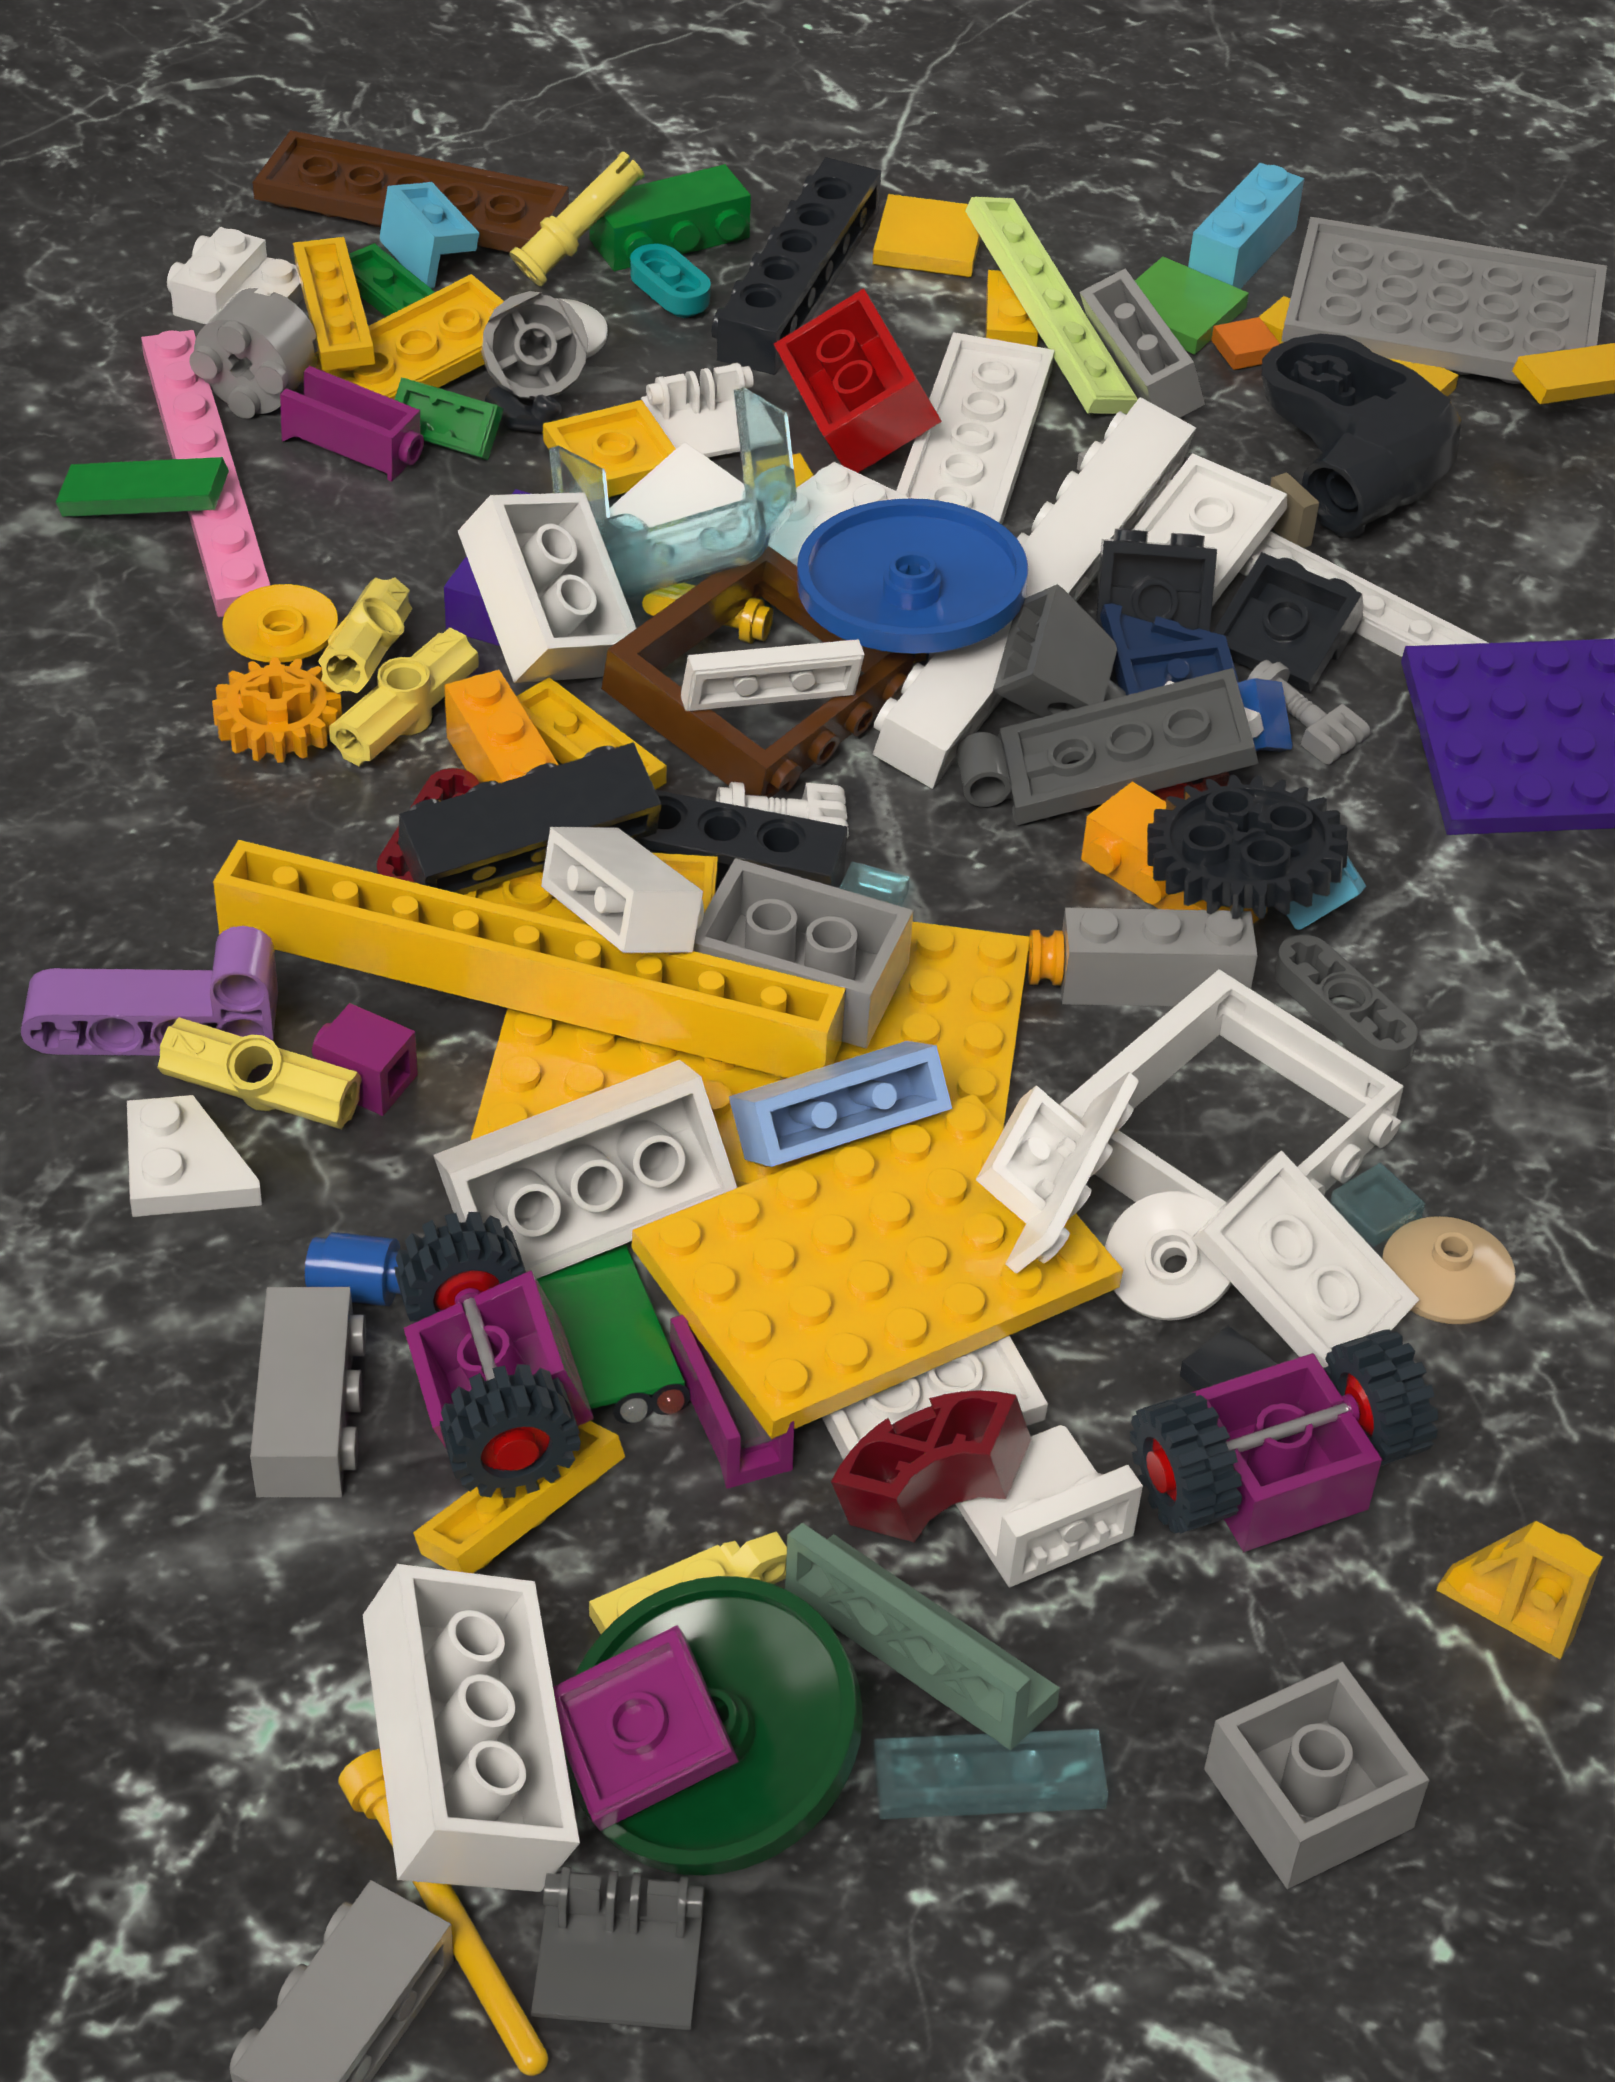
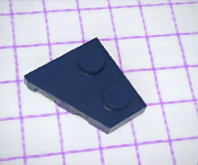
[1100,603,1239,695]

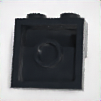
[1095,529,1217,631]
[1213,552,1363,693]

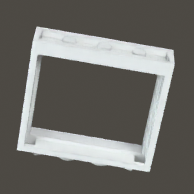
[1060,969,1404,1209]

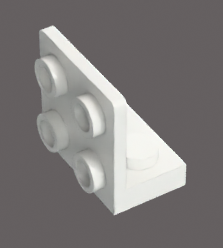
[955,1425,1143,1588]

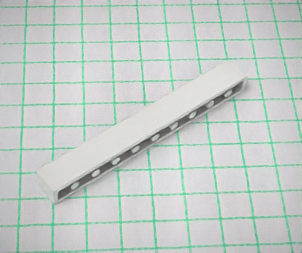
[873,397,1196,789]

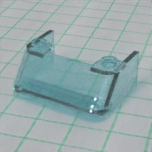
[549,387,797,599]

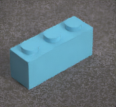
[1188,163,1304,289]

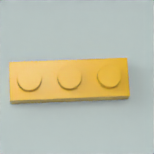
[516,677,667,790]
[413,1421,625,1573]

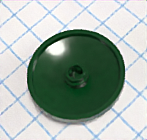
[564,1576,863,1876]

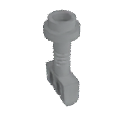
[1247,660,1370,764]

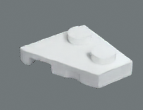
[127,1095,262,1217]

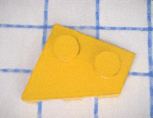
[1437,1521,1603,1660]

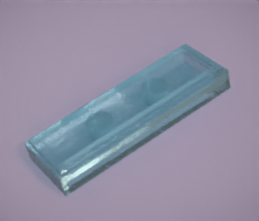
[873,1729,1108,1819]

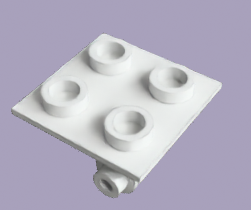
[641,363,776,458]

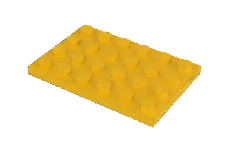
[631,1093,1123,1439]

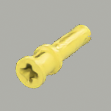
[510,152,645,287]

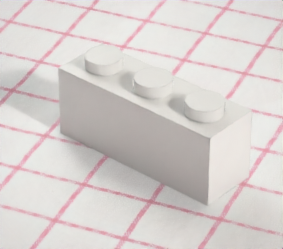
[541,827,704,953]

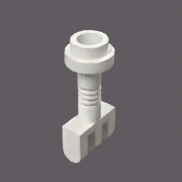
[716,782,849,838]

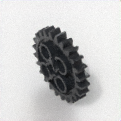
[1147,775,1348,919]

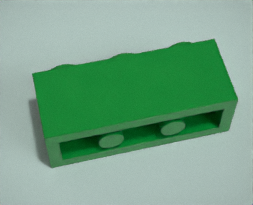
[589,164,751,271]

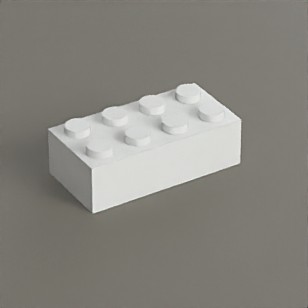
[363,1564,580,1892]

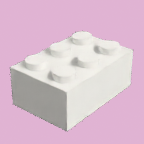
[458,492,636,683]

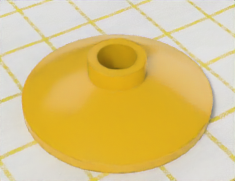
[222,584,338,663]

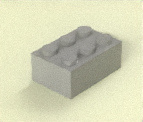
[693,858,914,1048]

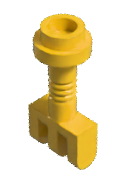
[642,580,773,644]

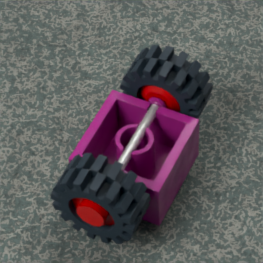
[394,1212,594,1498]
[1130,1329,1438,1552]

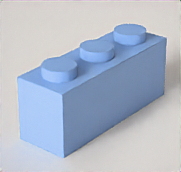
[729,1041,952,1167]

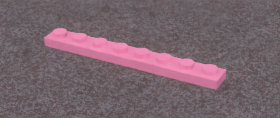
[141,330,270,617]

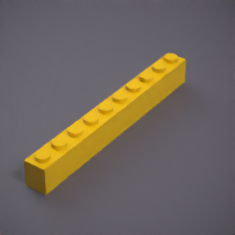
[213,840,846,1078]

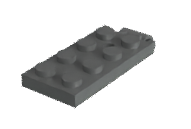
[956,668,1259,825]

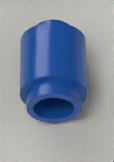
[305,1232,401,1306]

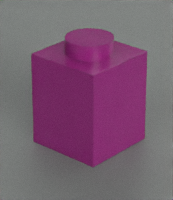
[312,1003,418,1116]

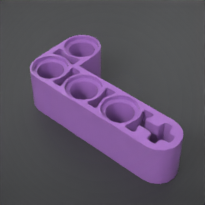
[21,926,278,1056]

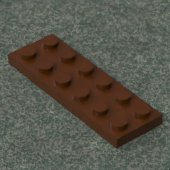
[253,130,569,253]

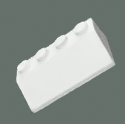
[433,1059,737,1279]

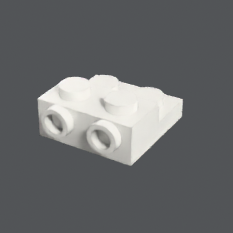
[167,227,304,324]

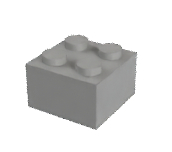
[1204,1662,1429,1889]

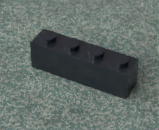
[398,742,661,894]

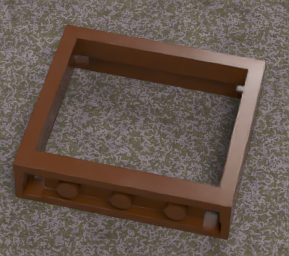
[601,540,915,799]

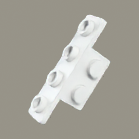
[976,1072,1139,1273]

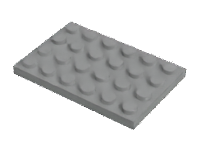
[1281,217,1607,384]

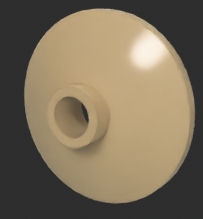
[1382,1217,1515,1324]

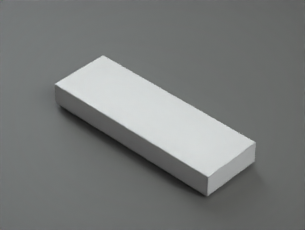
[681,639,865,711]

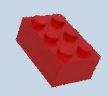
[774,288,942,473]

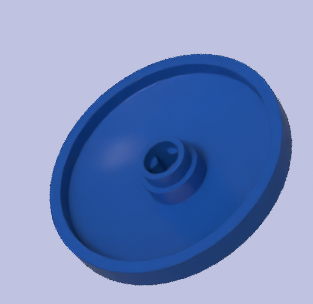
[797,498,1028,654]

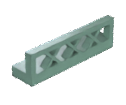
[785,1523,1060,1751]

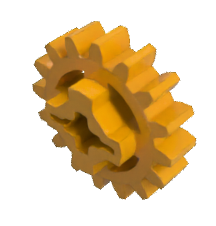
[212,657,342,763]

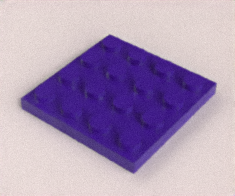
[1401,639,1615,835]

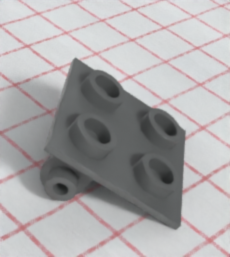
[531,1866,705,2030]

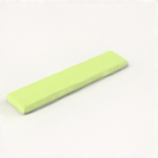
[965,197,1138,414]

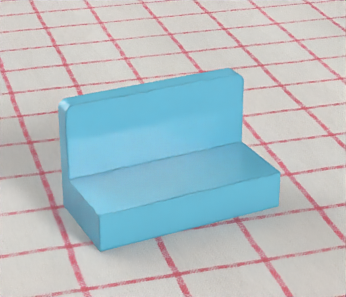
[380,182,479,289]

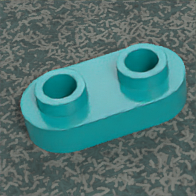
[630,244,711,318]

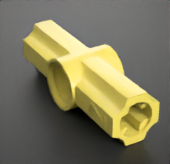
[318,577,412,693]
[329,628,479,766]
[158,1017,362,1130]

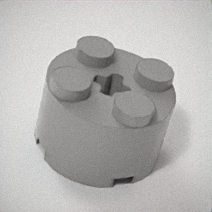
[189,288,319,419]

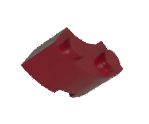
[831,1390,1031,1542]

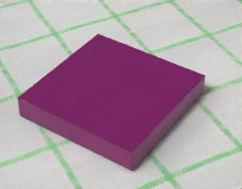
[553,1625,739,1831]

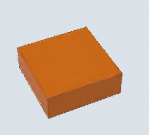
[1211,317,1280,370]

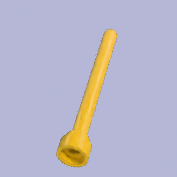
[338,1749,548,2076]

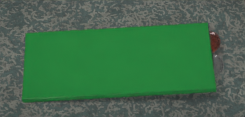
[537,1244,690,1424]

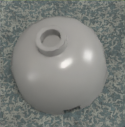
[481,291,588,401]

